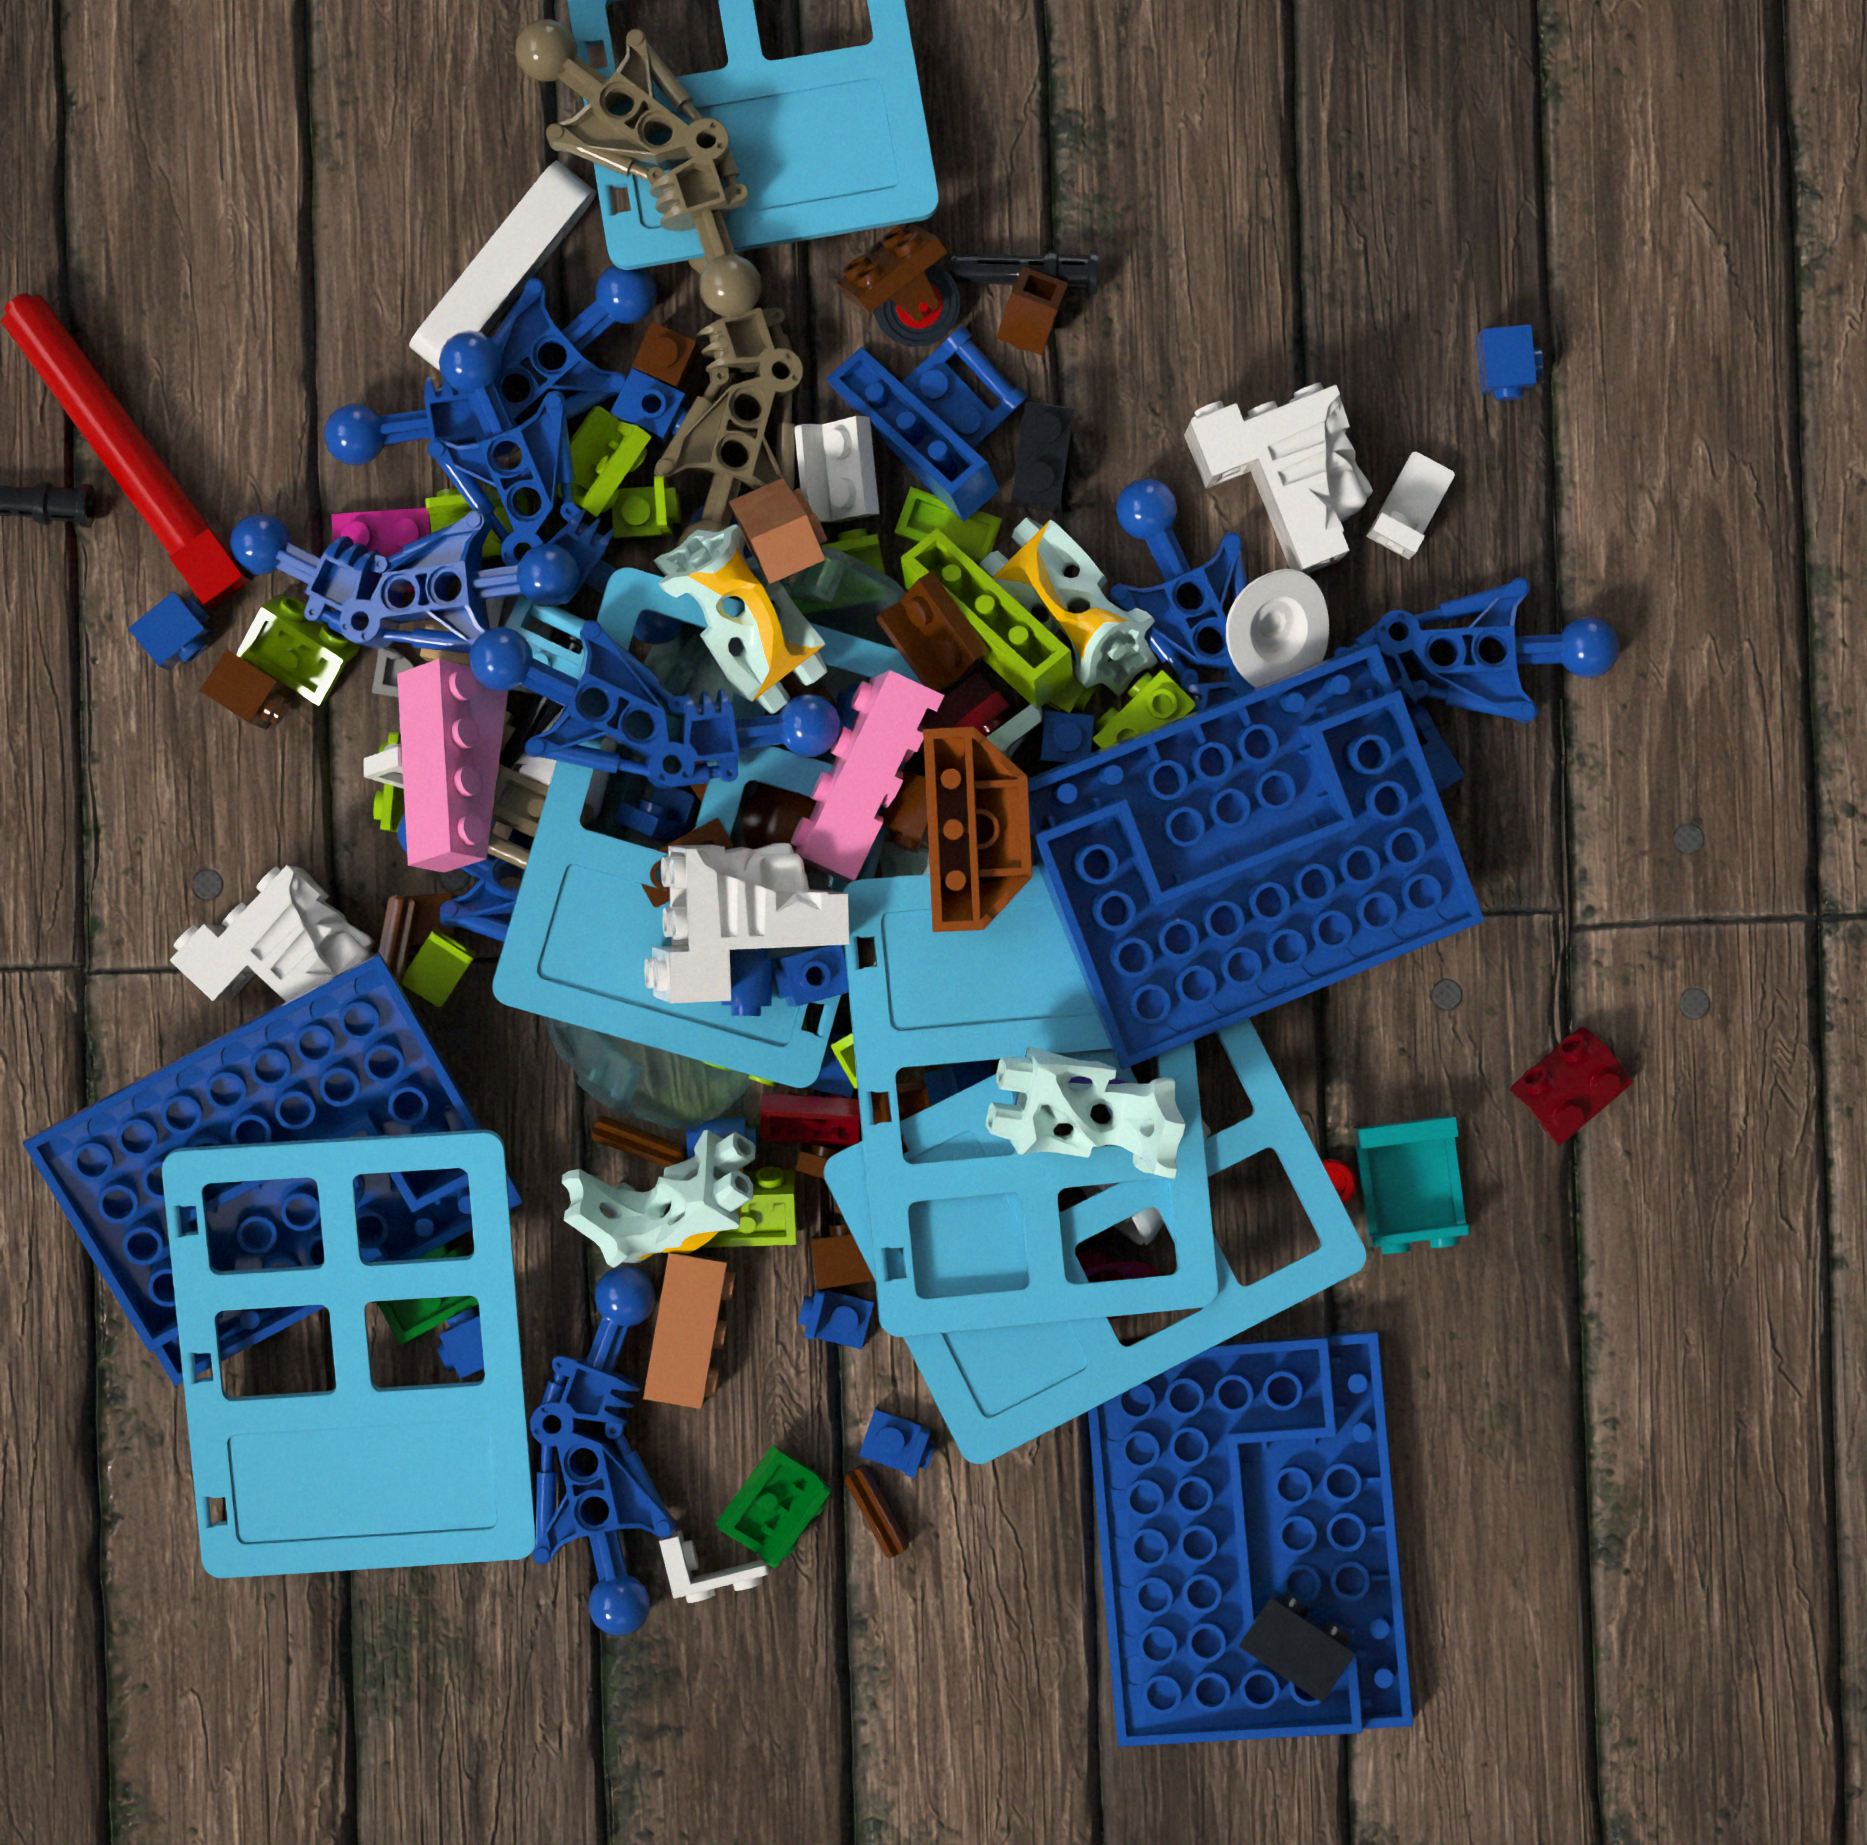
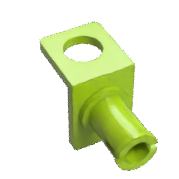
[402,926,477,1007]

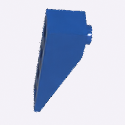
[826,347,1000,522]

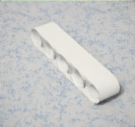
[409,160,596,371]

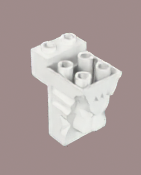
[1184,382,1373,574]
[644,843,850,1003]
[170,865,375,1002]

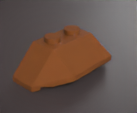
[923,727,1032,932]

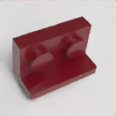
[761,1092,860,1146]

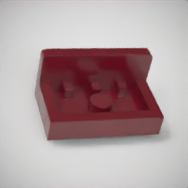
[917,672,1009,761]
[1510,1027,1633,1146]

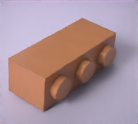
[729,478,827,584]
[643,1253,736,1409]

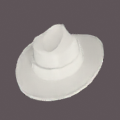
[1226,569,1329,688]

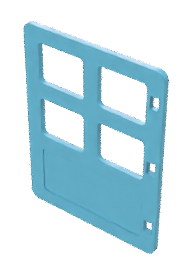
[567,0,939,270]
[492,567,922,1088]
[842,865,1218,1337]
[824,1018,1366,1464]
[162,1129,536,1578]

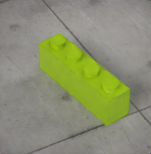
[901,528,1073,710]

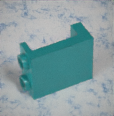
[1353,1116,1471,1254]

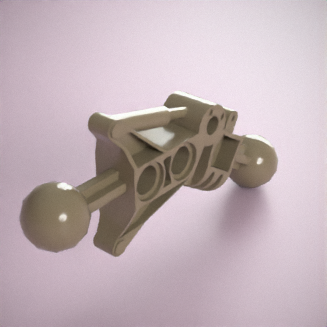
[515,19,762,317]
[654,251,803,547]

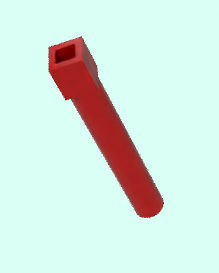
[1,293,251,609]

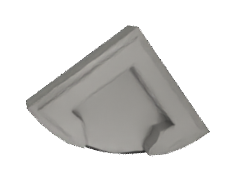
[372,647,415,698]

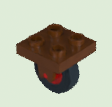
[836,223,960,347]

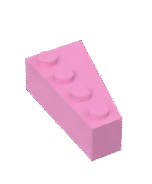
[397,659,508,873]
[791,670,944,882]

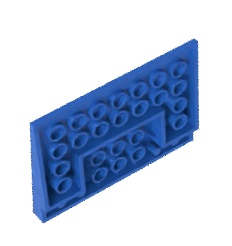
[1028,643,1484,1069]
[22,952,523,1386]
[1088,1329,1414,1747]

